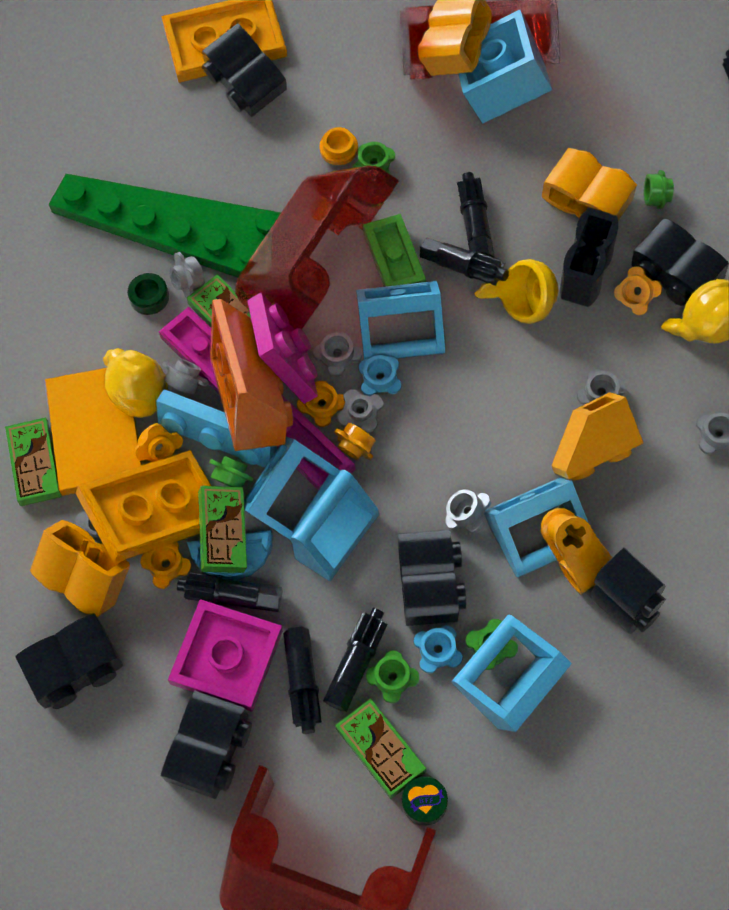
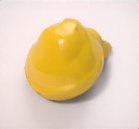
[474,259,559,324]
[661,279,729,344]
[103,348,169,418]

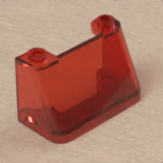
[235,165,399,329]

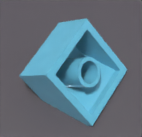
[458,10,552,124]

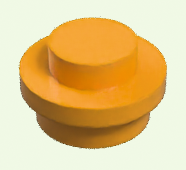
[319,127,358,165]

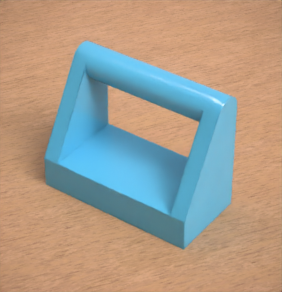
[356,281,445,359]
[244,437,341,540]
[291,470,379,581]
[484,478,588,578]
[451,614,572,732]

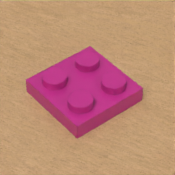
[247,292,318,404]
[168,599,283,712]

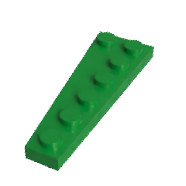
[49,174,294,287]

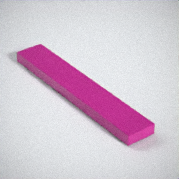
[158,306,356,491]

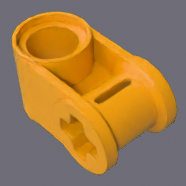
[540,508,612,595]

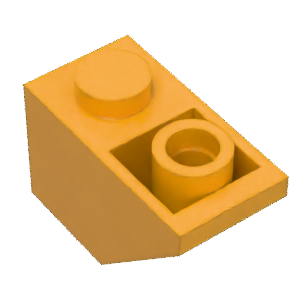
[551,392,644,481]

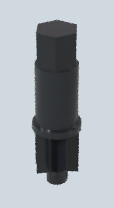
[457,172,495,258]
[420,238,509,286]
[177,572,283,612]
[323,608,388,712]
[283,626,322,734]

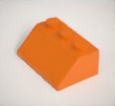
[210,299,293,451]

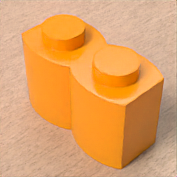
[418,0,492,76]
[542,148,637,221]
[30,520,130,617]

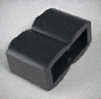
[202,23,287,117]
[560,208,618,307]
[631,219,729,306]
[398,530,467,626]
[590,548,666,634]
[15,613,123,709]
[161,691,252,799]

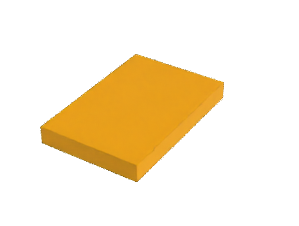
[161,0,287,83]
[45,368,142,496]
[75,450,212,563]

